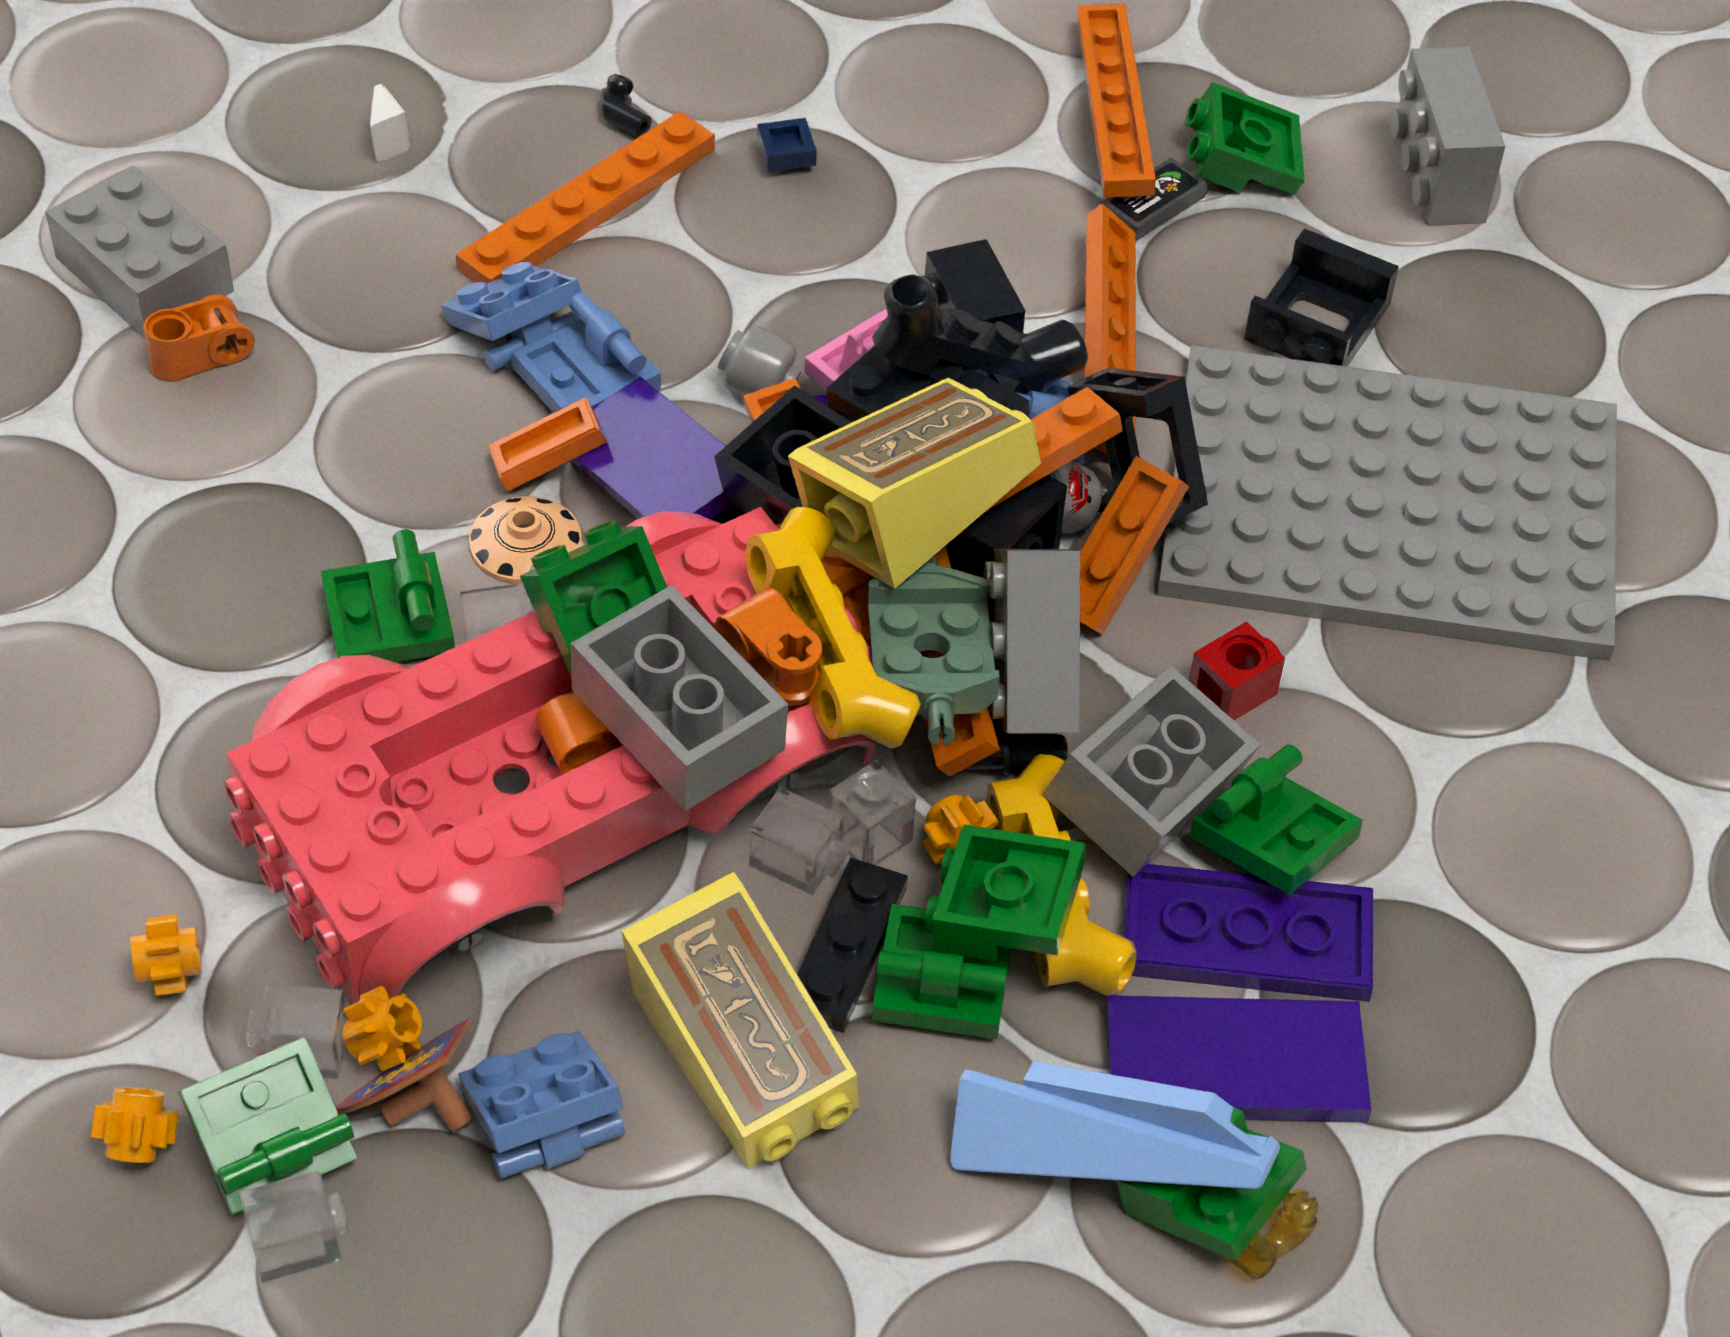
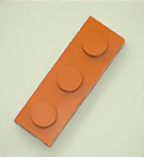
[1080,456,1189,635]

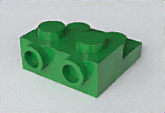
[1185,82,1305,195]
[520,520,668,679]
[925,824,1086,961]
[1116,1107,1307,1261]

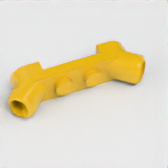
[745,507,921,749]
[987,754,1137,996]

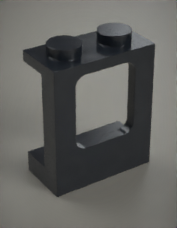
[1244,228,1399,367]
[1067,368,1208,528]

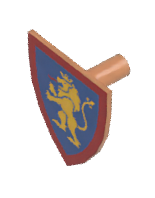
[336,1018,473,1132]

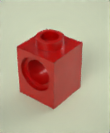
[1189,621,1285,720]

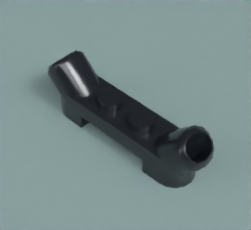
[872,274,1088,395]

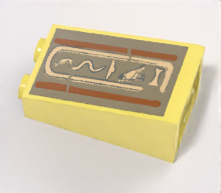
[788,378,1041,589]
[621,872,860,1169]

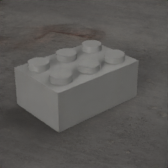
[1390,46,1505,226]
[45,165,234,338]
[984,549,1080,733]
[571,585,788,811]
[1043,666,1261,877]

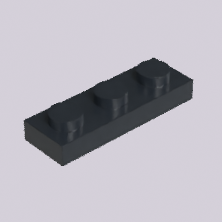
[797,857,908,1033]

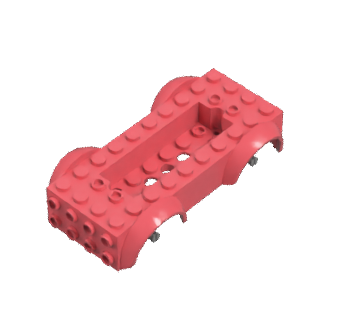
[223,507,876,1004]

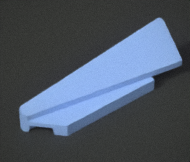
[950,1061,1280,1189]

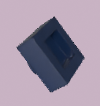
[757,118,817,172]

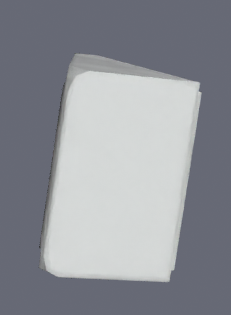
[370,84,410,162]

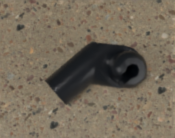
[600,74,652,138]

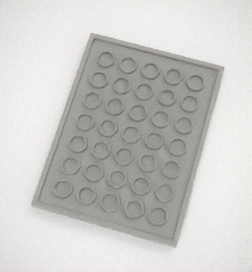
[1157,345,1617,661]

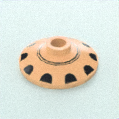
[469,496,582,584]

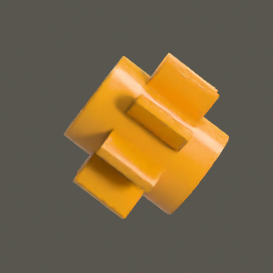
[921,795,999,865]
[130,914,202,996]
[343,986,422,1072]
[90,1087,179,1163]

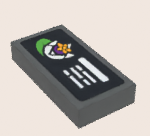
[1101,158,1207,240]

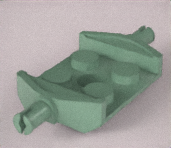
[868,554,1000,745]

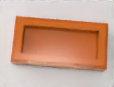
[488,397,607,491]

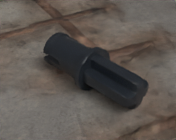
[961,731,1068,776]

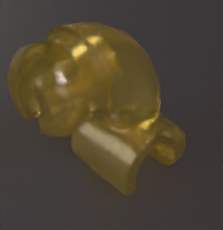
[1228,1189,1319,1279]

